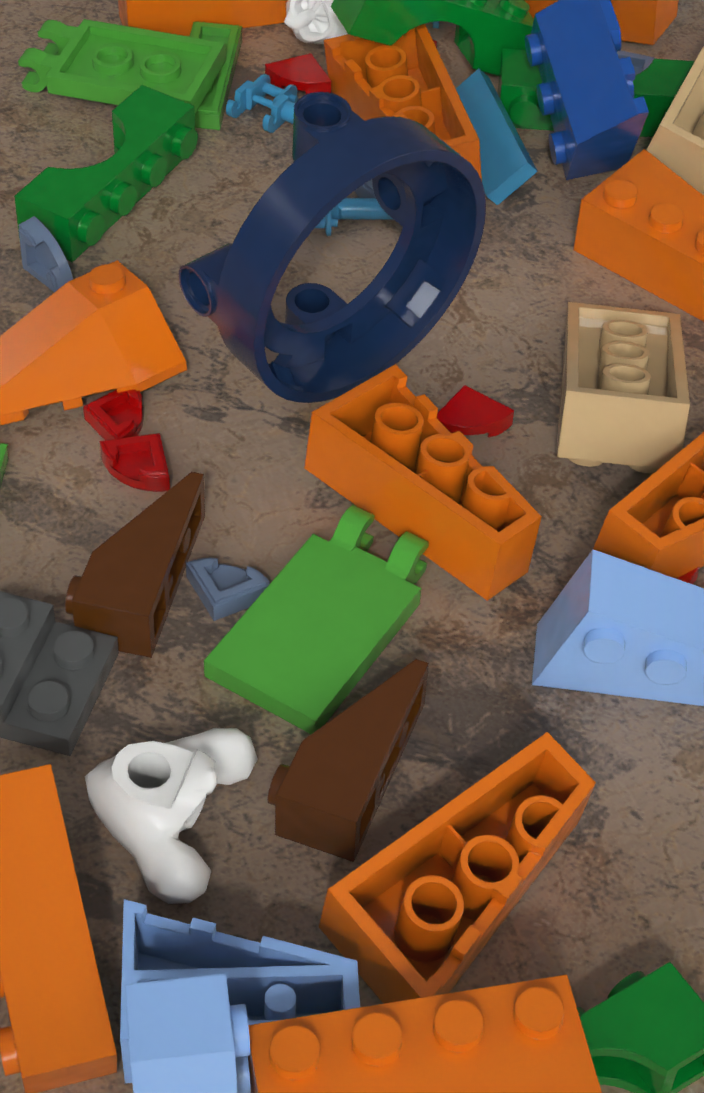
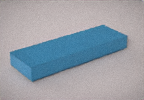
[456,68,538,205]

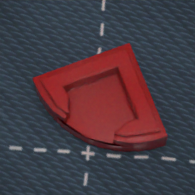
[265,53,332,95]
[437,385,514,438]
[83,389,144,440]
[99,433,170,492]

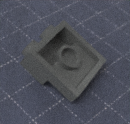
[0,591,119,756]

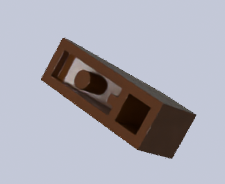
[65,472,205,658]
[267,659,429,862]

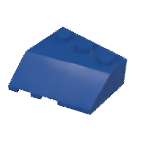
[525,0,649,180]

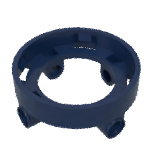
[178,92,486,403]

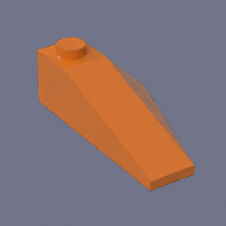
[0,260,187,426]

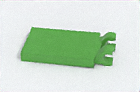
[18,19,226,113]
[204,505,429,734]

